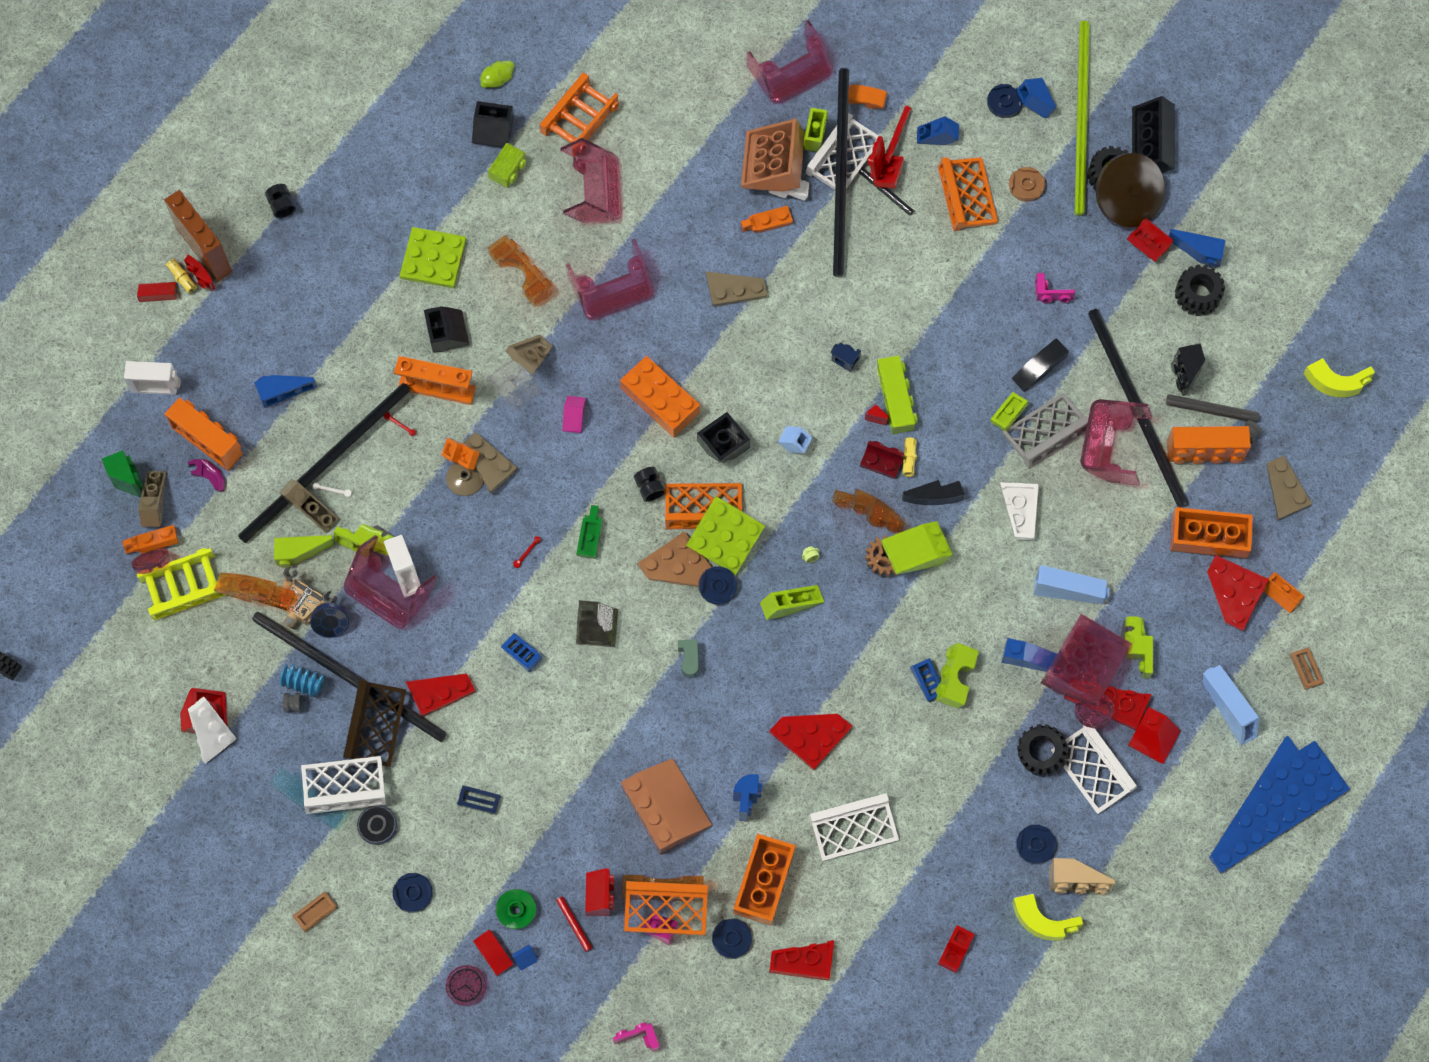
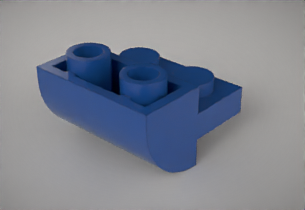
[733,774,763,822]

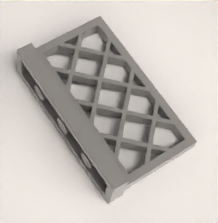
[1002,393,1090,469]

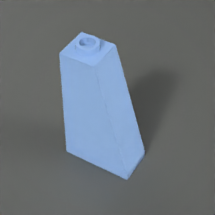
[1034,565,1110,604]
[1203,665,1259,746]

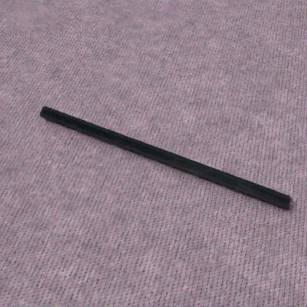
[833,68,849,277]
[1088,309,1188,507]
[238,383,410,543]
[252,612,447,742]

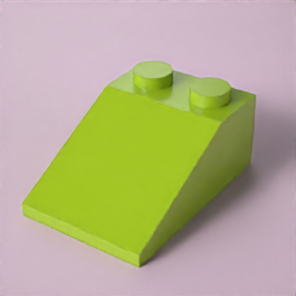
[881,521,953,575]

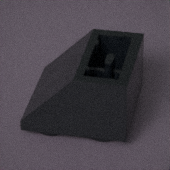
[472,101,514,148]
[424,306,469,352]
[1171,343,1205,396]

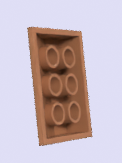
[741,118,805,192]
[621,758,712,855]

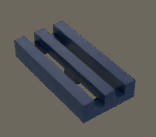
[457,785,501,815]

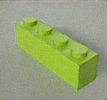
[876,355,918,434]

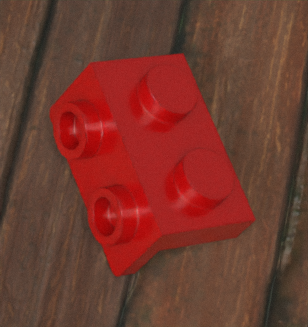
[1127,218,1173,262]

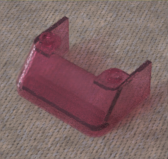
[746,20,833,104]
[560,138,622,223]
[566,239,654,321]
[1080,399,1152,486]
[344,535,437,629]

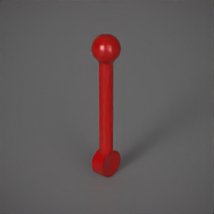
[383,412,416,436]
[513,536,541,568]

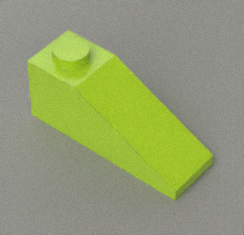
[274,535,334,568]
[760,585,824,620]

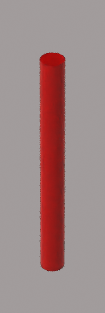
[882,106,911,165]

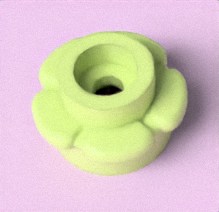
[802,546,820,564]

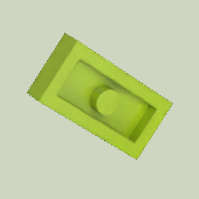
[990,392,1028,432]

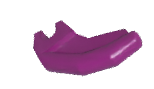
[188,459,225,492]

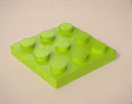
[399,227,466,289]
[686,496,765,575]

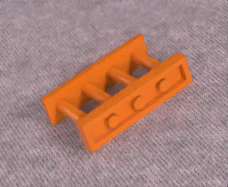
[540,72,619,155]
[394,356,476,405]

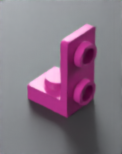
[1035,273,1075,303]
[613,1022,660,1052]

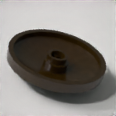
[1096,153,1165,227]

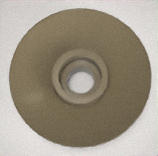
[446,462,484,496]

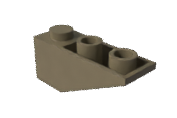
[138,471,166,527]
[279,479,339,533]

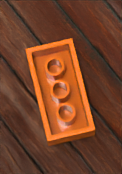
[620,356,700,438]
[164,397,243,471]
[1166,426,1251,464]
[1170,507,1253,559]
[733,833,796,926]

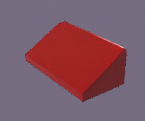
[137,282,177,302]

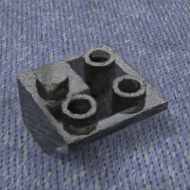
[576,600,619,647]

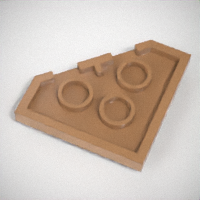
[638,531,711,588]

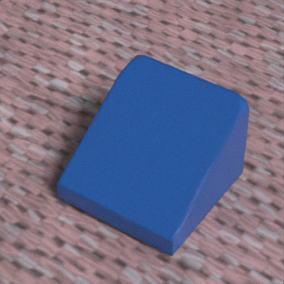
[512,945,538,970]

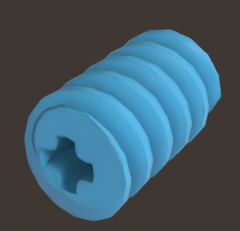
[279,664,324,697]

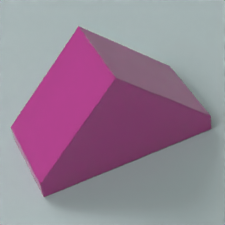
[562,396,586,433]
[643,913,678,945]

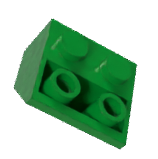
[102,450,144,497]

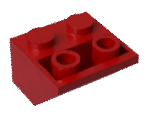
[585,868,614,916]

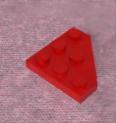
[1207,555,1269,631]
[769,713,852,771]

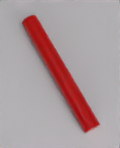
[556,896,592,952]

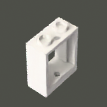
[124,361,181,395]
[384,535,423,598]

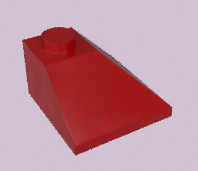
[180,688,228,734]
[1128,707,1181,764]

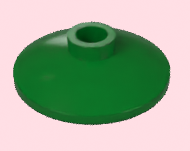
[496,889,536,929]

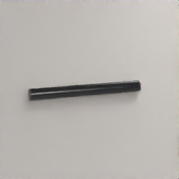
[858,167,914,216]

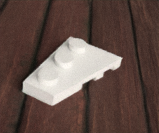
[1000,482,1039,540]
[188,697,236,764]

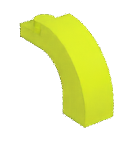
[1303,358,1375,398]
[1012,894,1083,941]

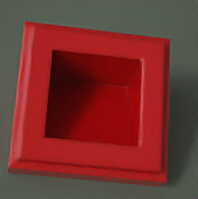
[865,404,889,426]

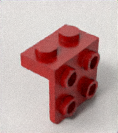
[868,136,905,188]

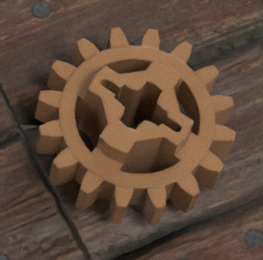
[865,535,896,578]

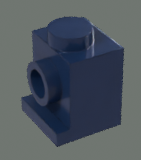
[831,342,861,372]

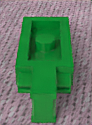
[576,505,602,559]

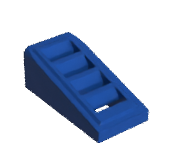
[501,633,542,672]
[910,658,940,702]

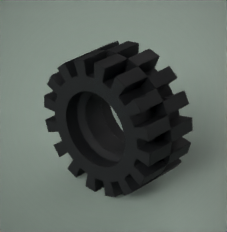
[0,651,22,680]

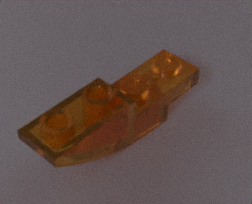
[832,489,905,533]
[214,573,295,611]

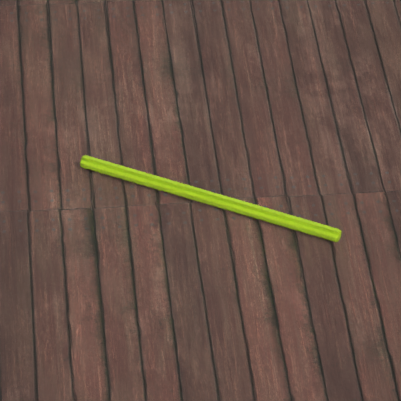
[1074,21,1089,216]

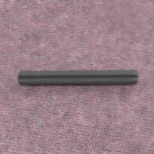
[1165,394,1259,423]

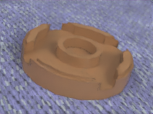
[1008,167,1045,202]

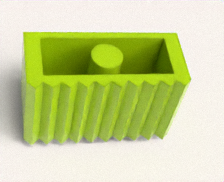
[803,108,828,152]
[487,143,527,188]

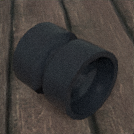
[265,183,296,218]
[633,466,666,502]

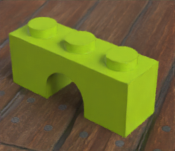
[936,643,979,708]

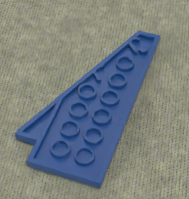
[1209,736,1350,874]

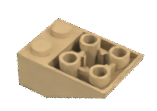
[1049,858,1115,895]

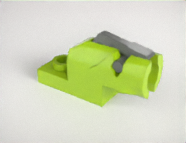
[333,524,395,558]
[1119,616,1153,679]

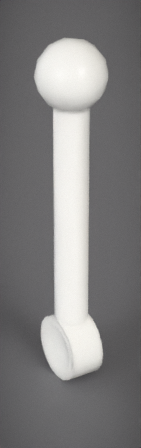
[313,483,352,498]

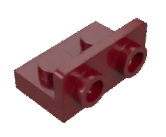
[860,441,904,479]

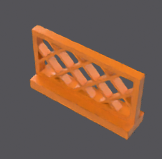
[938,157,998,231]
[665,483,742,529]
[624,881,708,935]

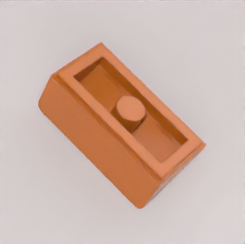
[1264,572,1305,613]

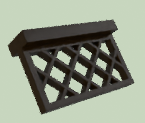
[343,680,406,767]

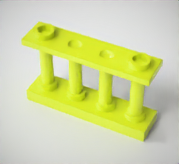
[137,548,228,621]

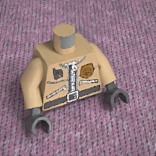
[281,567,337,629]

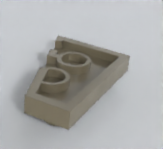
[706,272,767,307]
[505,334,553,375]
[463,432,517,494]
[1266,455,1312,521]

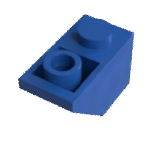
[1017,78,1056,118]
[917,116,959,145]

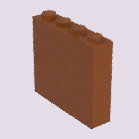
[164,189,232,282]

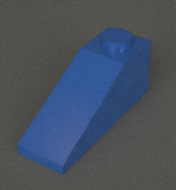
[1168,229,1225,267]
[254,375,317,408]
[1001,638,1062,675]

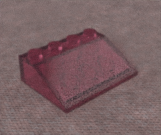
[1040,614,1132,706]

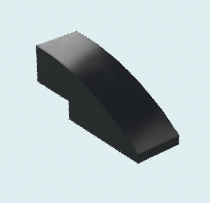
[1012,338,1069,392]
[902,480,965,505]

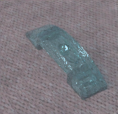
[269,767,346,829]

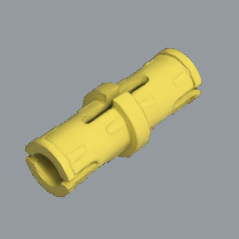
[166,258,197,294]
[902,437,917,477]

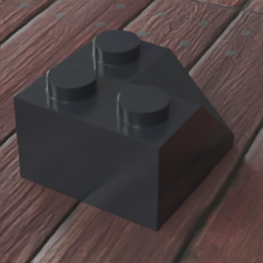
[697,412,750,462]

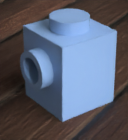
[778,426,813,453]

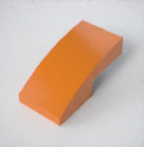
[848,84,888,109]
[441,438,480,470]

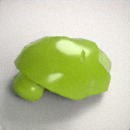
[480,60,515,88]

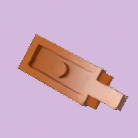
[741,205,793,233]
[122,525,179,554]

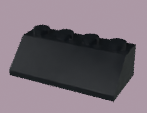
[1132,96,1175,173]

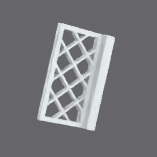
[805,113,878,190]
[1051,722,1137,814]
[301,756,386,814]
[809,793,899,861]

